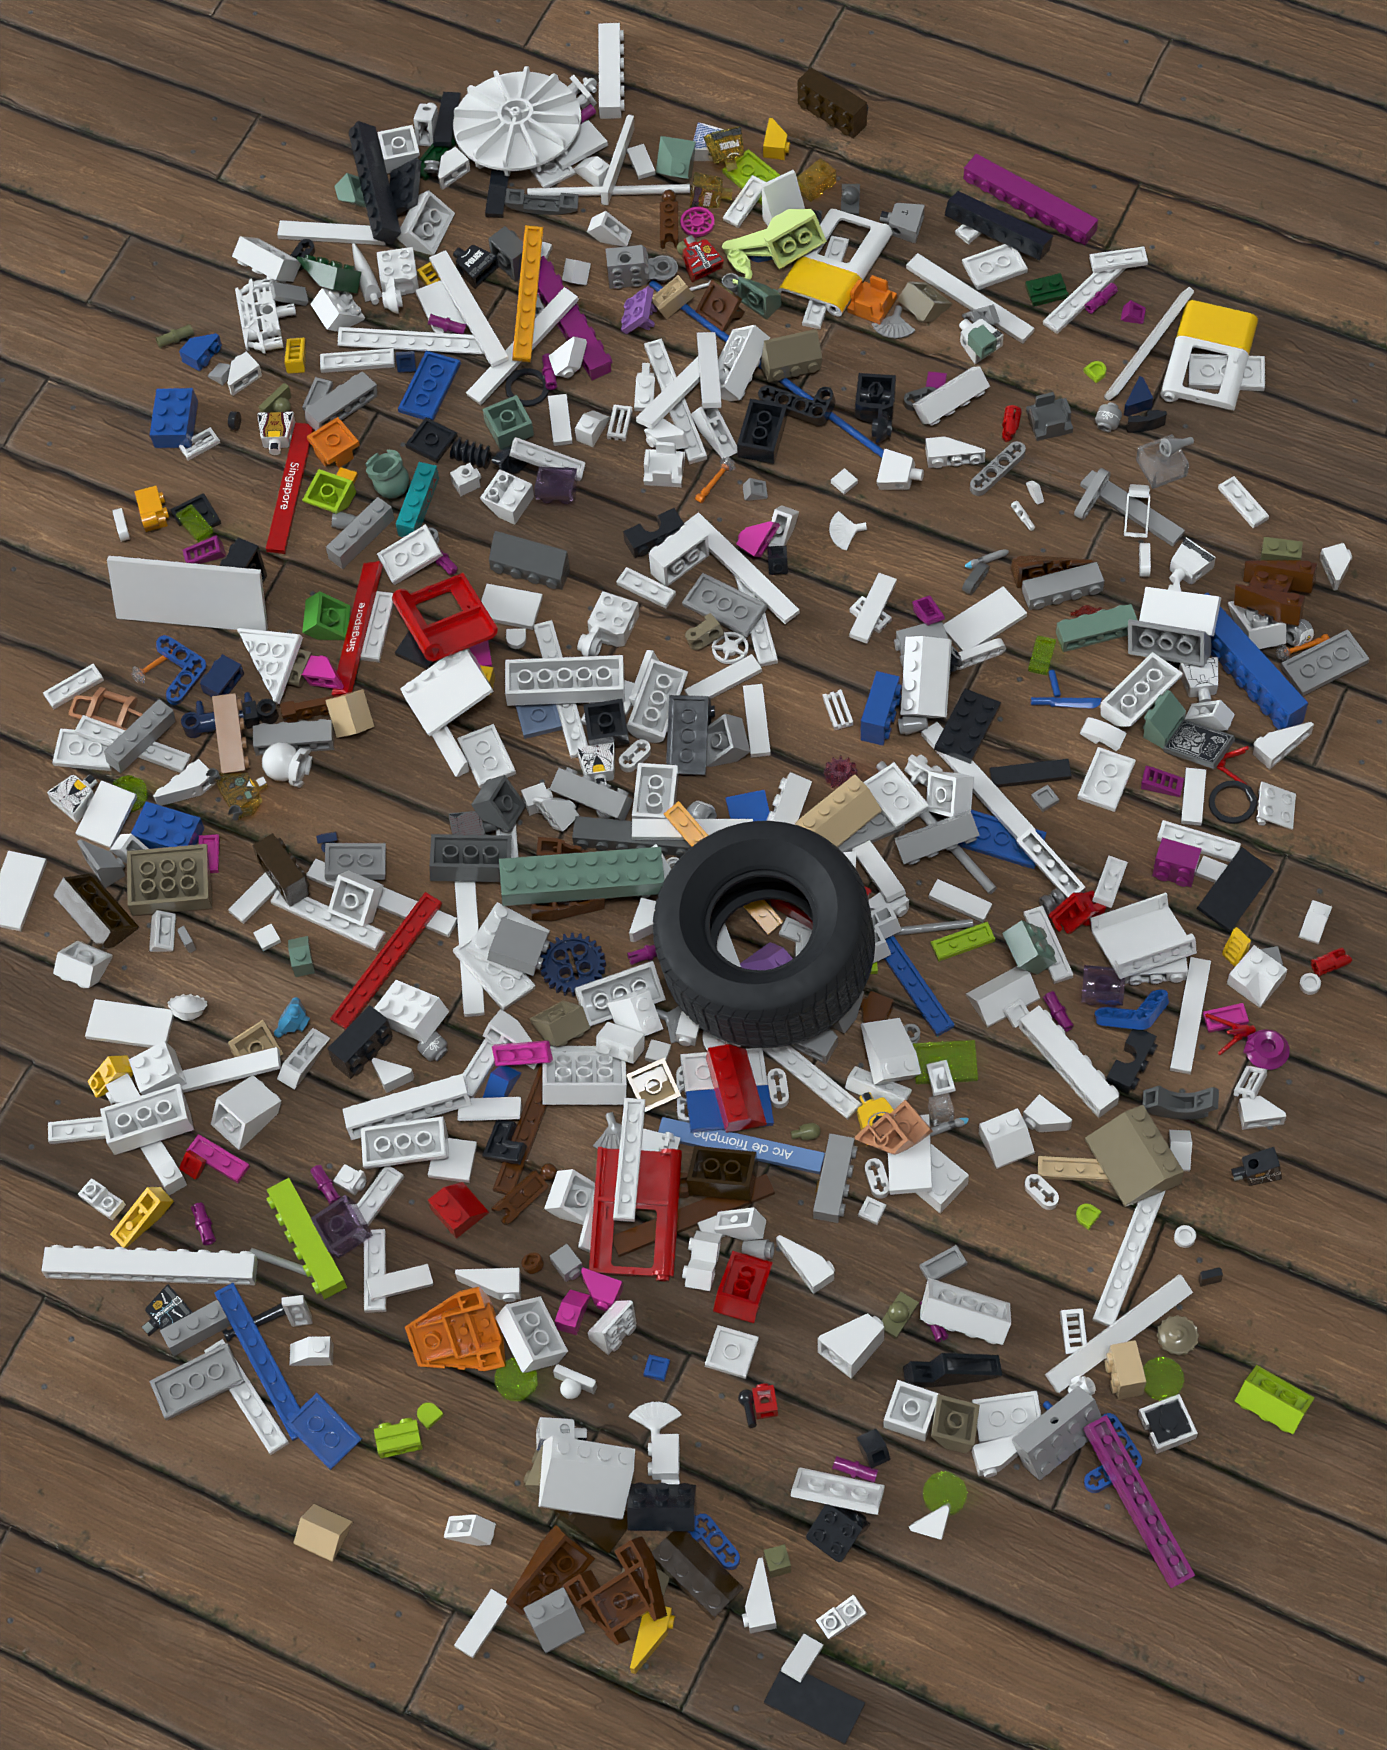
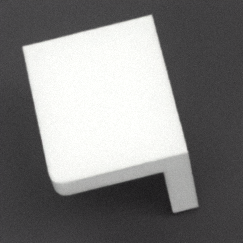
[562,258,591,285]

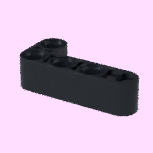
[758,385,836,426]

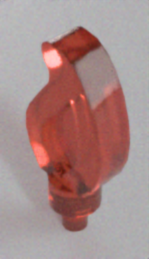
[1070,605,1102,617]

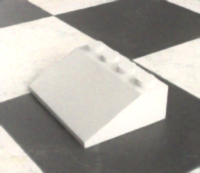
[400,648,493,736]
[542,1046,627,1105]
[539,1436,635,1520]

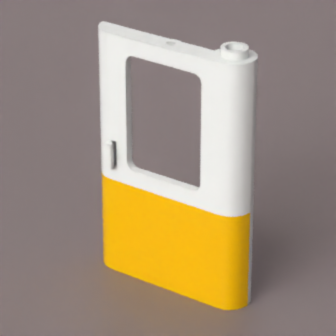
[778,209,893,317]
[1160,300,1258,410]

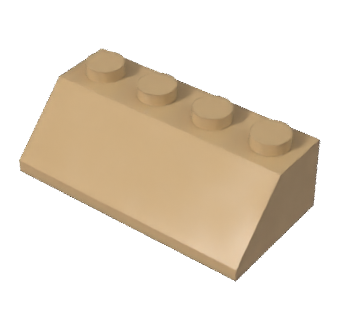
[795,774,882,847]

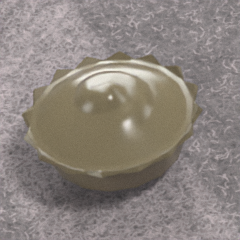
[1157,1315,1200,1356]

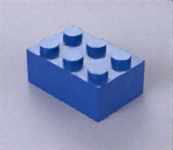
[149,388,198,448]
[861,671,902,746]
[131,801,205,849]

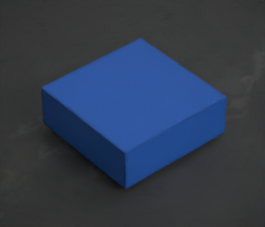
[643,1354,670,1382]

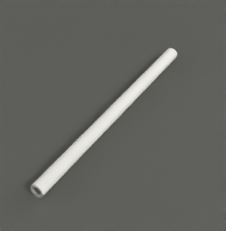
[527,184,690,197]

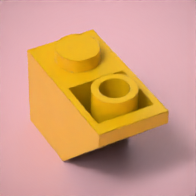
[88,1055,134,1098]

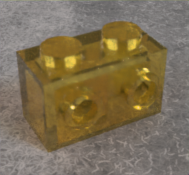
[797,158,836,202]

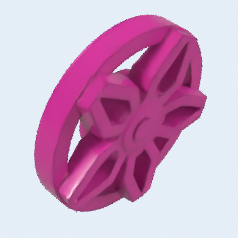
[680,207,715,238]

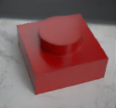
[179,1150,207,1179]

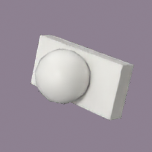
[553,1364,597,1399]

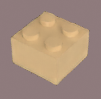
[1104,1340,1146,1400]

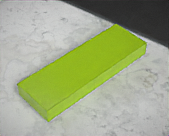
[931,922,995,962]

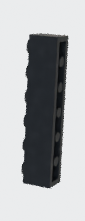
[944,191,1053,261]

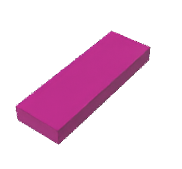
[492,1041,553,1066]
[186,1134,250,1183]

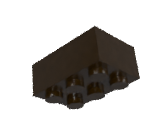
[252,833,310,907]
[687,1146,758,1201]

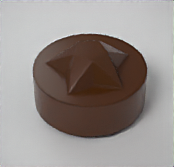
[521,1252,544,1274]

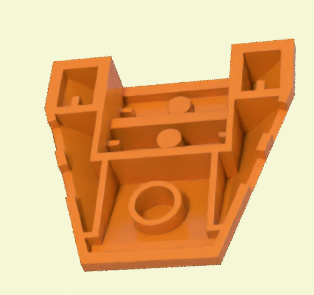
[405,1286,506,1371]

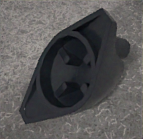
[492,446,528,474]

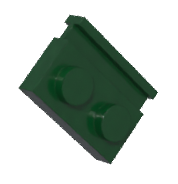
[1025,273,1069,307]

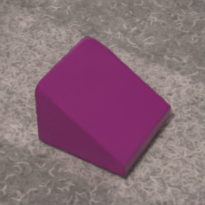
[1121,300,1146,324]

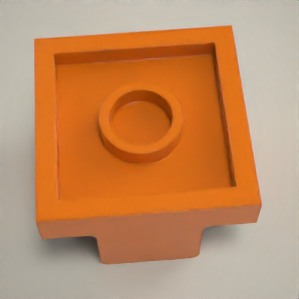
[847,275,897,324]
[307,417,360,468]

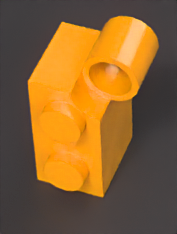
[134,486,169,532]

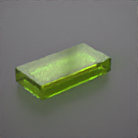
[176,504,214,542]
[1028,635,1056,676]

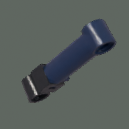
[181,692,279,738]

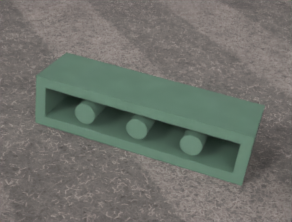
[1056,604,1137,652]

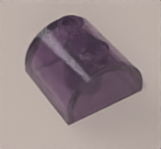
[534,467,577,504]
[1081,965,1125,1007]

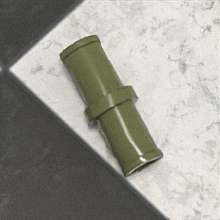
[155,324,194,348]

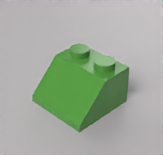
[302,591,350,640]

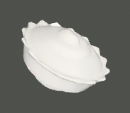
[167,994,208,1021]

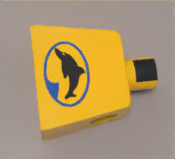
[857,1092,894,1146]

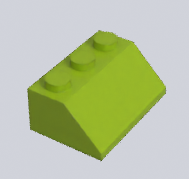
[1235,1365,1314,1434]

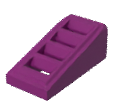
[182,535,226,564]
[912,596,945,626]
[1141,766,1184,797]

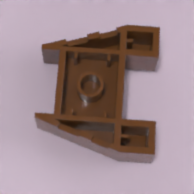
[1234,560,1318,626]
[531,837,605,921]
[563,1536,667,1645]

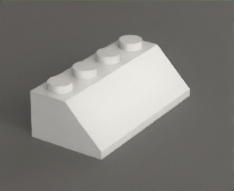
[718,325,770,402]
[900,636,952,718]
[1101,652,1183,726]
[100,1084,194,1155]
[920,1278,1011,1345]

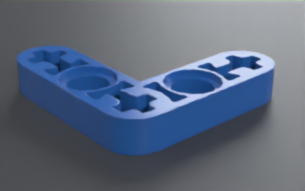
[156,635,206,705]
[1095,989,1169,1030]
[1084,1413,1142,1493]
[687,1514,740,1570]

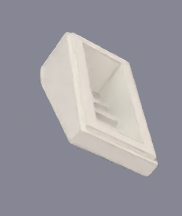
[1060,1308,1087,1354]

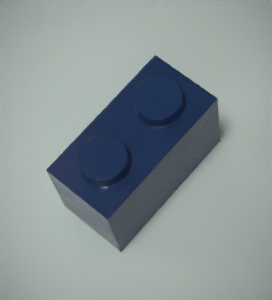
[200,654,244,697]

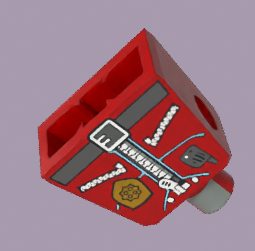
[682,235,724,283]

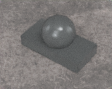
[841,184,860,216]

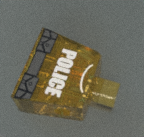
[703,126,744,172]
[690,172,732,208]

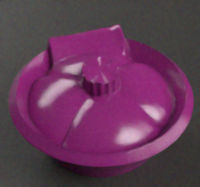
[1243,1029,1290,1070]

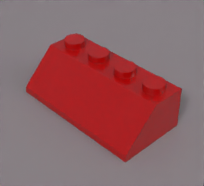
[706,1044,767,1133]

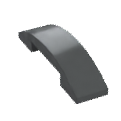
[505,188,579,215]

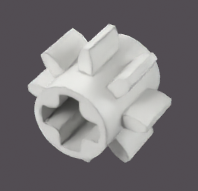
[1068,1375,1096,1397]

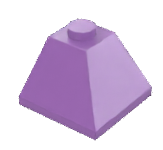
[740,942,793,970]

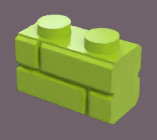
[374,1418,423,1459]

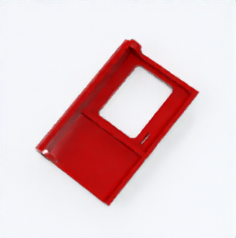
[392,573,498,661]
[589,1147,682,1282]

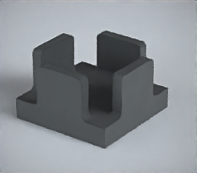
[1026,392,1073,441]

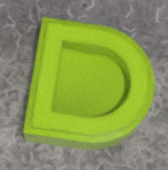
[1083,361,1106,383]
[1076,1204,1102,1230]
[417,1403,444,1430]

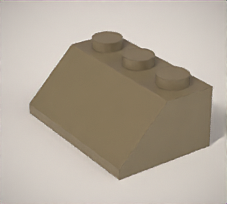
[761,329,822,382]

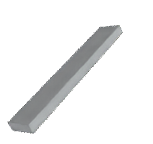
[1080,470,1185,546]

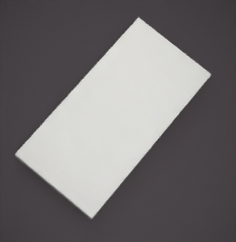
[107,556,268,631]

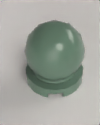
[366,450,409,498]

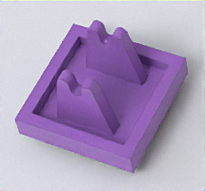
[621,286,657,334]

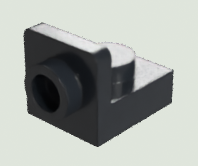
[767,545,788,575]

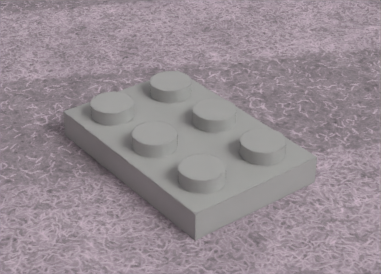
[325,843,386,879]

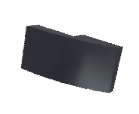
[1127,410,1167,433]

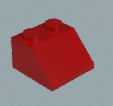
[428,1182,489,1239]

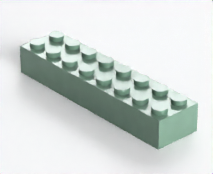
[499,847,664,906]

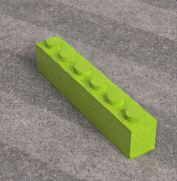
[266,1178,347,1299]

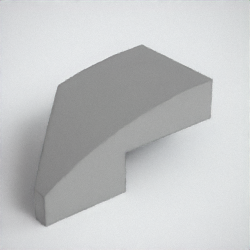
[962,304,1000,325]

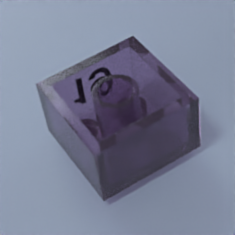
[311,1195,373,1259]

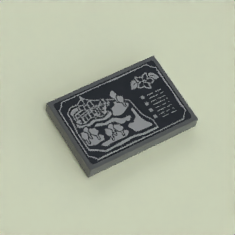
[1163,719,1235,769]

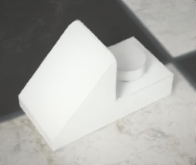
[1299,900,1332,944]

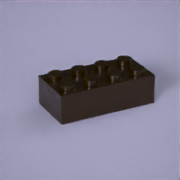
[797,67,867,139]

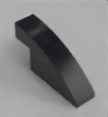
[903,1353,1002,1388]

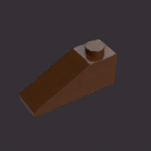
[860,991,894,1059]

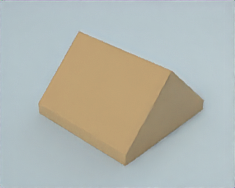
[652,275,695,319]
[325,689,374,738]
[228,1020,283,1057]
[294,1504,353,1562]

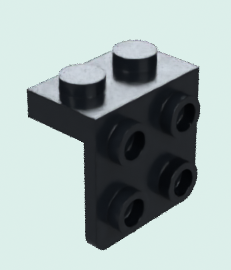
[806,1504,871,1562]

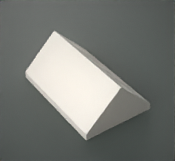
[966,966,1040,1028]

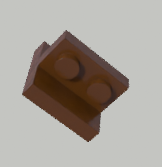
[695,279,745,331]

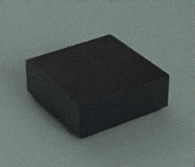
[1198,1267,1223,1287]

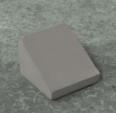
[208,363,231,385]
[743,478,768,501]

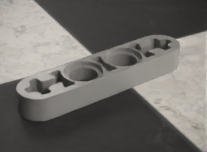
[970,441,1026,496]

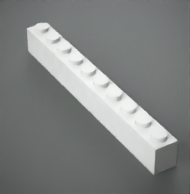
[42,1245,258,1285]

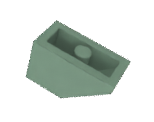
[288,936,315,977]

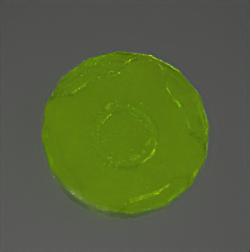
[112,775,148,813]
[1143,1357,1184,1401]
[495,1358,538,1401]
[923,1472,967,1516]

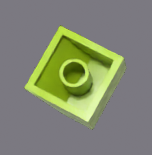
[302,469,356,513]

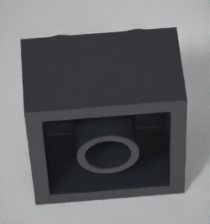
[583,699,630,746]

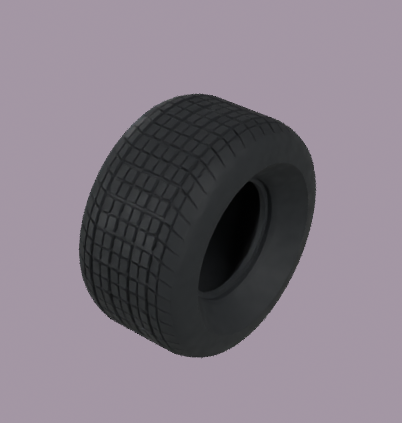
[653,821,875,1048]

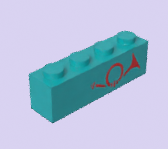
[396,462,439,537]

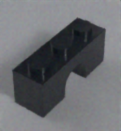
[623,508,685,558]
[1106,1029,1158,1095]

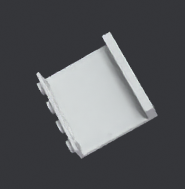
[1090,893,1197,979]

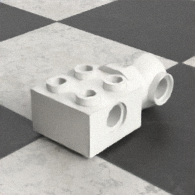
[377,247,419,314]
[577,591,639,657]

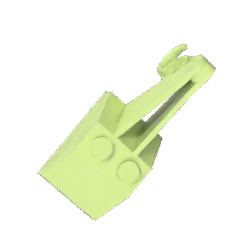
[722,209,827,285]

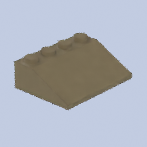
[127,844,212,916]
[1085,1105,1184,1207]

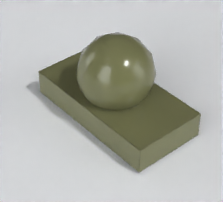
[259,383,292,413]
[882,1292,919,1339]

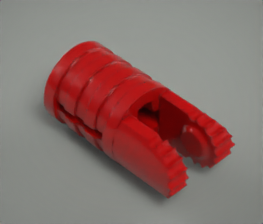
[1002,405,1022,442]
[1311,948,1352,977]

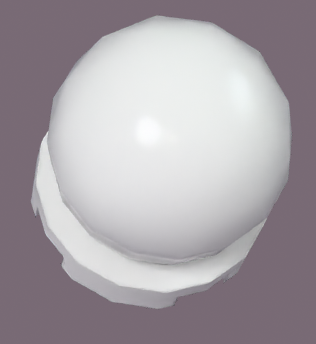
[262,743,312,787]

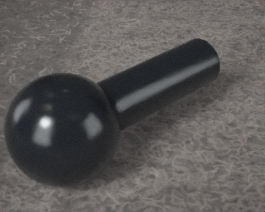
[738,1389,757,1428]

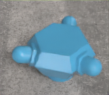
[274,997,310,1038]

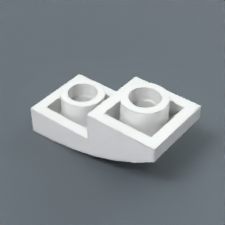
[1080,717,1126,751]
[78,1178,126,1221]
[816,1595,867,1639]

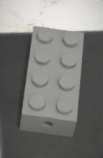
[1012,1386,1102,1480]

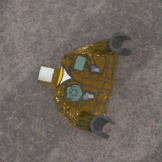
[206,768,268,821]

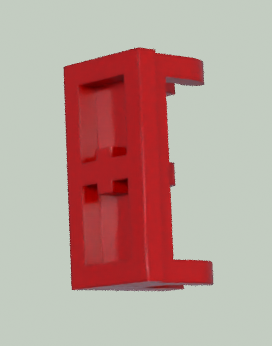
[1048,892,1096,934]

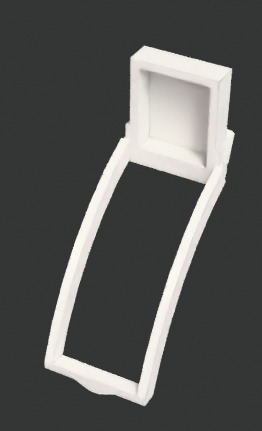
[1124,484,1150,538]

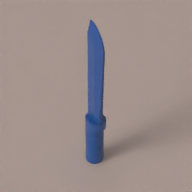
[1031,697,1102,708]

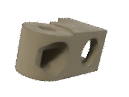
[685,613,724,650]
[287,649,313,687]

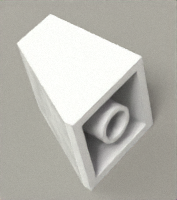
[211,1075,281,1150]
[818,1313,884,1379]

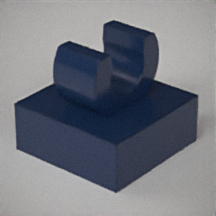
[396,351,416,372]
[316,831,338,852]

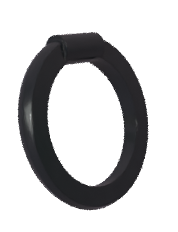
[505,368,549,407]
[1209,781,1258,824]

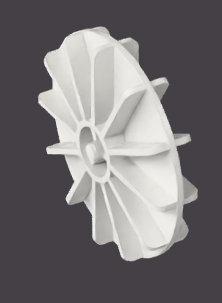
[453,66,581,176]

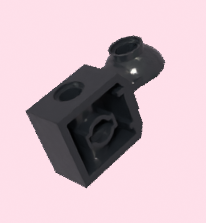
[855,373,896,443]

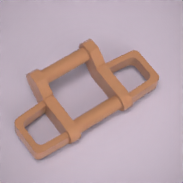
[68,687,143,731]

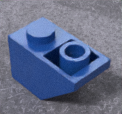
[179,333,222,371]

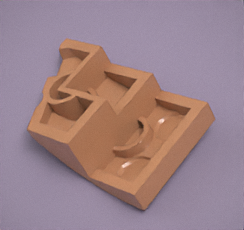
[854,1100,933,1155]

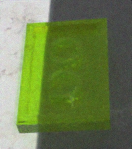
[913,1040,978,1084]

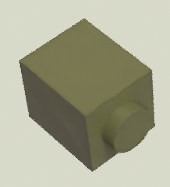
[764,1544,791,1578]

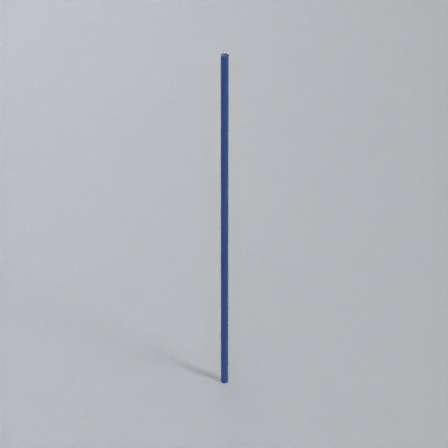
[649,280,884,458]

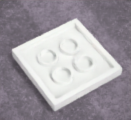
[467,902,550,980]

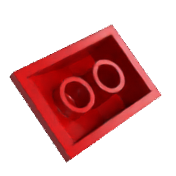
[713,1251,773,1323]

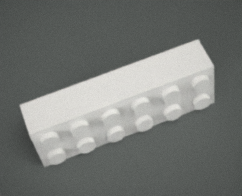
[505,655,625,706]

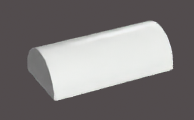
[627,658,688,743]
[575,961,666,1026]
[361,1117,449,1169]

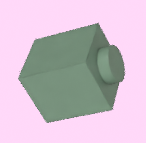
[968,325,997,359]

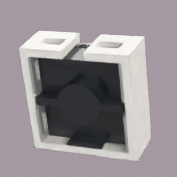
[1138,1394,1198,1454]

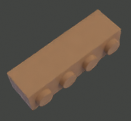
[212,693,250,776]

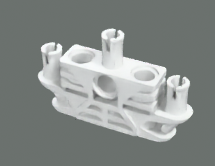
[235,278,296,354]

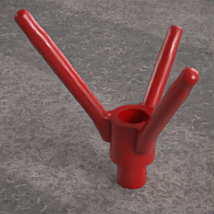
[1217,746,1249,785]
[1205,1013,1256,1055]

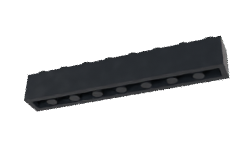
[348,121,401,245]

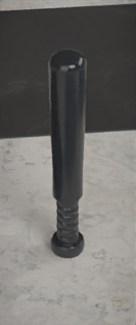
[222,1295,299,1342]

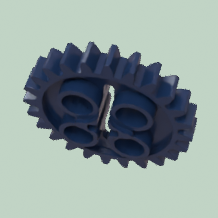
[541,933,606,996]

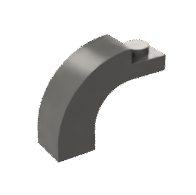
[1143,1086,1219,1119]

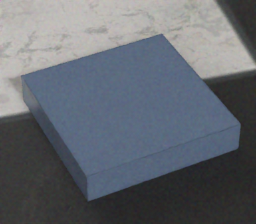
[515,704,562,739]

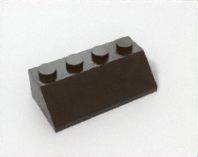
[53,873,139,949]
[652,1531,744,1620]

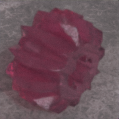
[824,755,858,788]

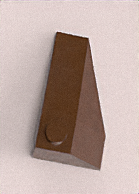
[1011,555,1093,588]
[506,1525,595,1615]

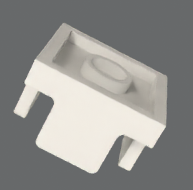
[644,442,685,488]

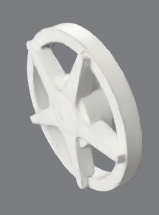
[712,632,749,664]

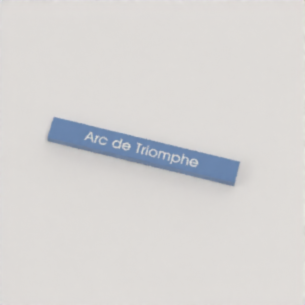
[658,1117,825,1175]

